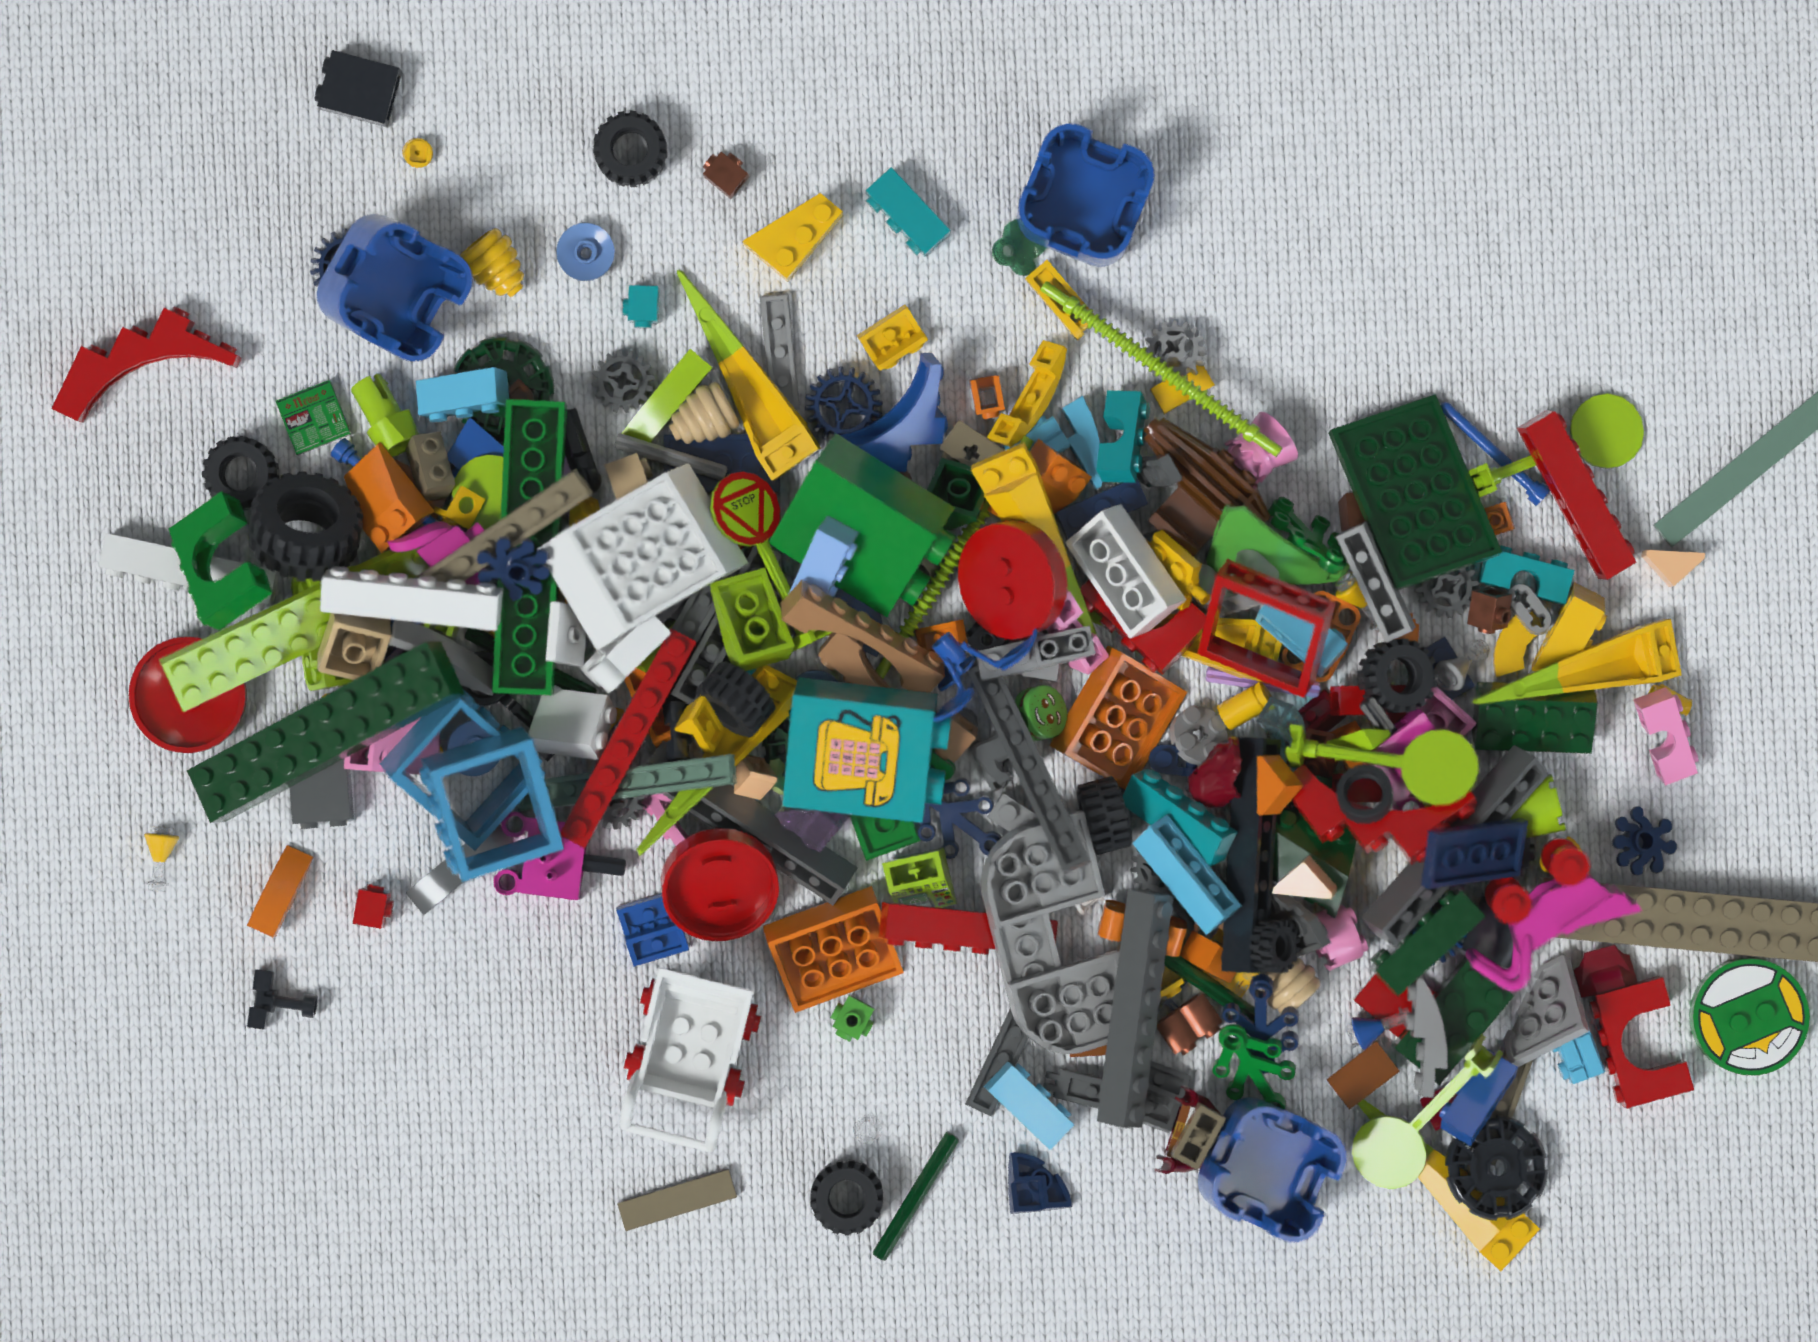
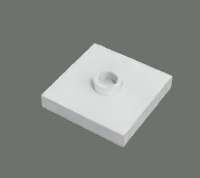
[546,602,586,667]

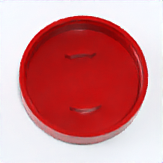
[958,519,1068,639]
[661,828,779,941]

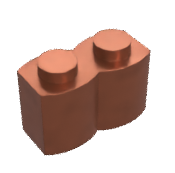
[1157,991,1223,1055]

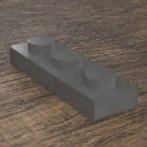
[1137,454,1182,487]

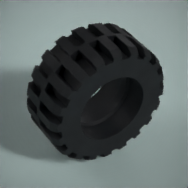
[248,471,363,582]

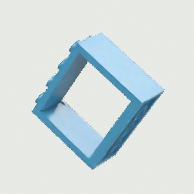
[380,689,546,851]
[419,727,564,882]

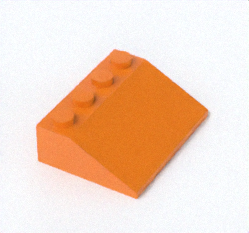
[1049,645,1187,790]
[763,886,904,1013]

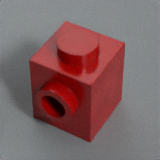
[352,884,394,929]

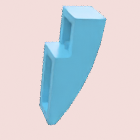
[1061,396,1102,491]

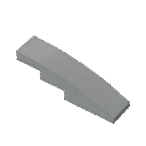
[389,620,494,695]

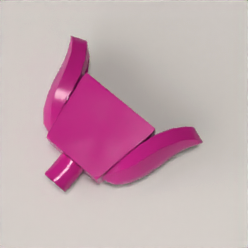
[387,522,486,585]

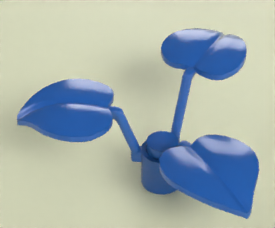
[932,628,1038,723]

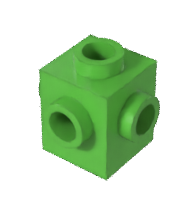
[830,994,875,1042]

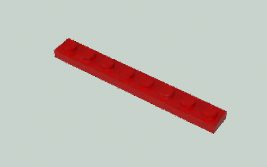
[560,628,697,849]

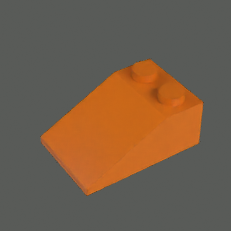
[987,439,1092,518]
[344,443,435,553]

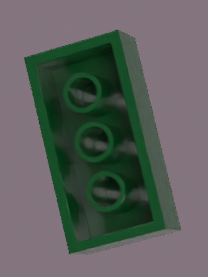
[1472,682,1598,754]
[1369,889,1486,996]
[1391,957,1514,1085]

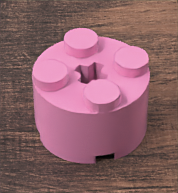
[1314,904,1368,971]

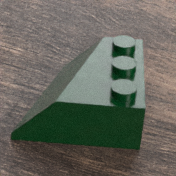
[1273,808,1357,918]

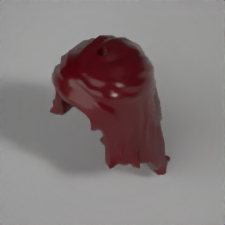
[1188,736,1242,809]

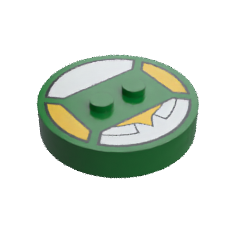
[1689,958,1810,1076]

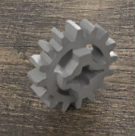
[1145,320,1207,382]

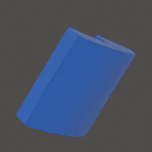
[616,893,689,967]

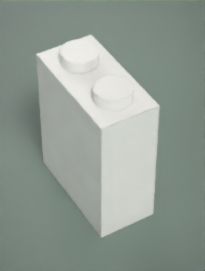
[528,689,617,760]

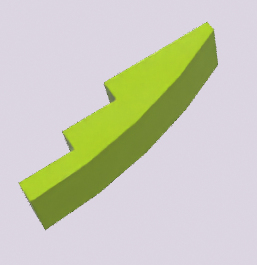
[621,349,713,443]

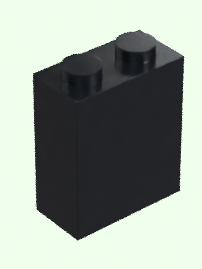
[314,50,402,128]

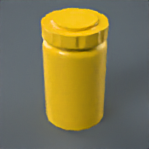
[1217,682,1274,730]

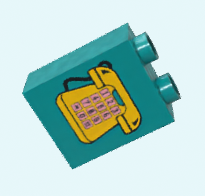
[782,677,952,823]

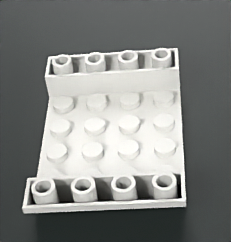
[537,463,748,651]

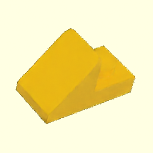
[674,696,726,754]

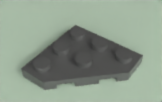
[1270,883,1331,957]

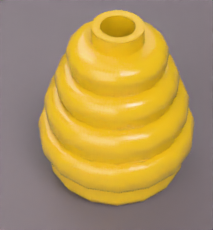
[459,228,524,297]

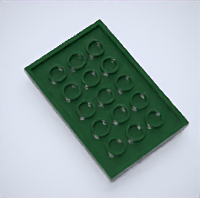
[1328,394,1502,591]

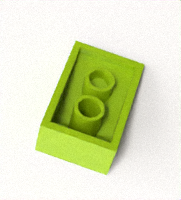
[710,568,795,671]

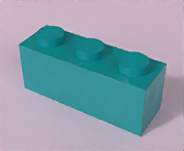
[865,167,951,257]

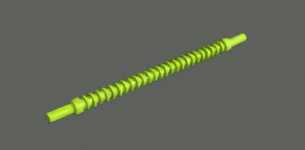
[1040,281,1283,457]
[875,435,1034,679]

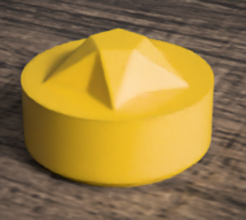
[402,138,433,168]

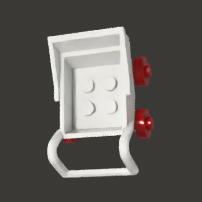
[619,967,761,1152]

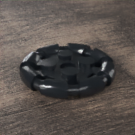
[1445,1115,1548,1221]

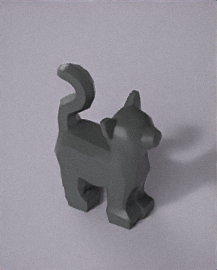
[958,707,1014,791]

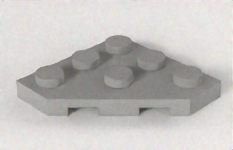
[1503,954,1590,1067]

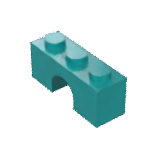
[1096,390,1150,483]
[1478,545,1575,605]

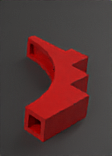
[51,306,242,423]
[1291,764,1477,865]

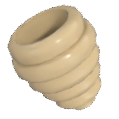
[668,382,739,444]
[1262,958,1321,1014]

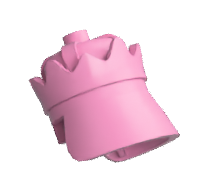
[1224,412,1298,484]

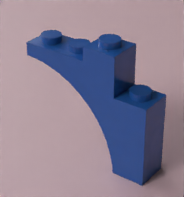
[840,353,948,472]

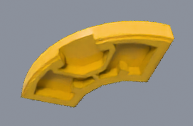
[1493,607,1542,677]

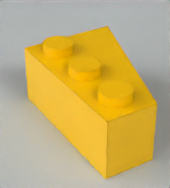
[742,193,843,282]
[1532,582,1607,672]

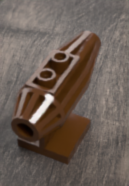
[1143,417,1271,557]

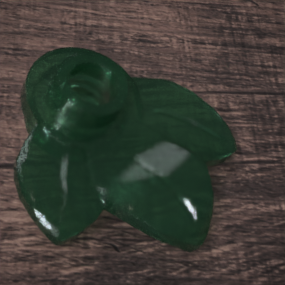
[992,219,1046,276]

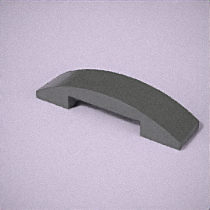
[406,824,514,915]

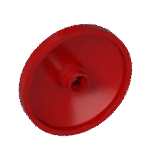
[129,637,247,753]

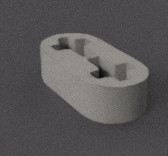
[1509,584,1551,635]

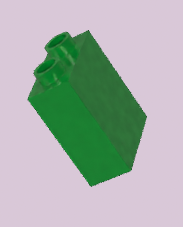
[769,433,956,618]

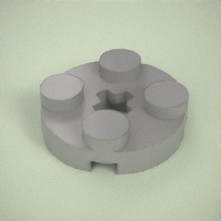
[1170,706,1227,765]

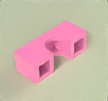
[1046,590,1109,675]
[1633,687,1699,786]

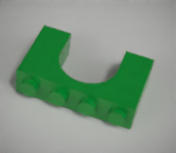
[169,491,273,631]

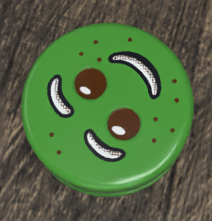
[1014,685,1067,741]

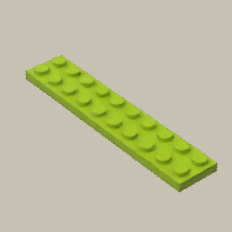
[159,549,430,712]

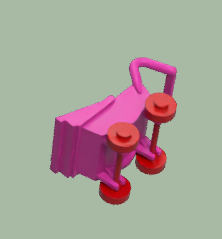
[1466,838,1642,991]

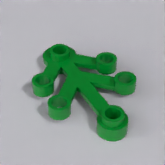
[1268,497,1347,574]
[1212,1024,1296,1109]

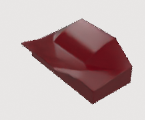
[1573,945,1638,998]

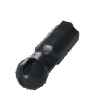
[565,408,602,494]

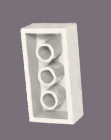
[1065,504,1186,639]

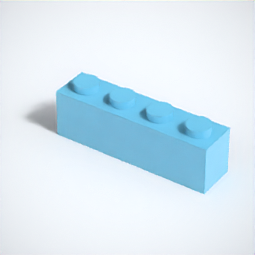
[1132,815,1241,935]

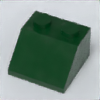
[927,458,986,530]

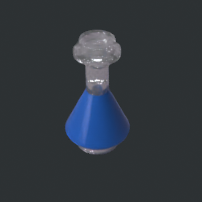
[1346,1006,1410,1050]

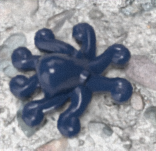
[476,536,550,600]
[1612,806,1677,876]

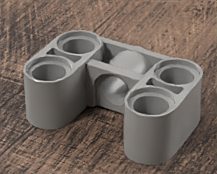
[1191,550,1279,618]

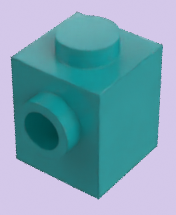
[623,285,660,329]

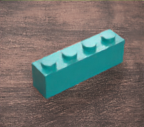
[1123,768,1237,866]

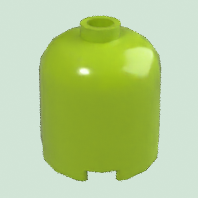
[1510,774,1566,838]

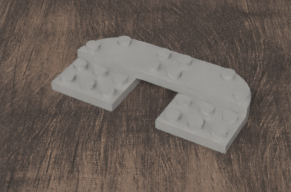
[981,811,1119,1054]

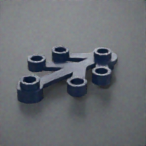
[918,778,1002,859]
[1222,974,1299,1074]

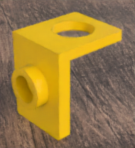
[434,486,485,529]

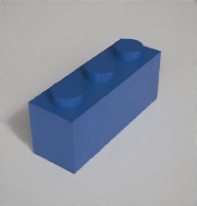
[1439,1049,1518,1146]

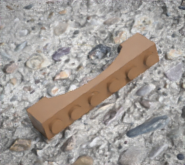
[781,579,945,693]
[818,632,978,763]

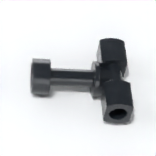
[663,701,696,762]
[247,969,318,1030]

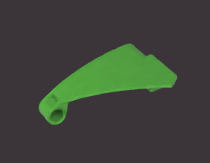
[1206,504,1350,585]

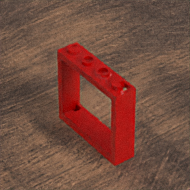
[1197,559,1336,698]

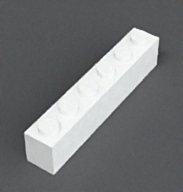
[98,533,280,609]
[320,567,503,631]

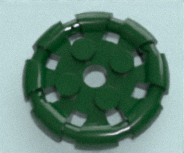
[453,336,554,441]

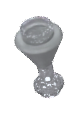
[1434,639,1490,691]

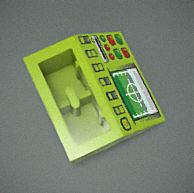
[882,847,957,908]

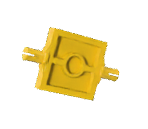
[1143,530,1211,611]

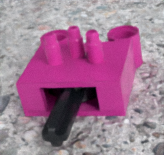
[1359,696,1436,811]
[493,811,626,901]

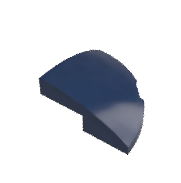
[1008,1153,1072,1214]

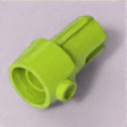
[351,373,419,457]

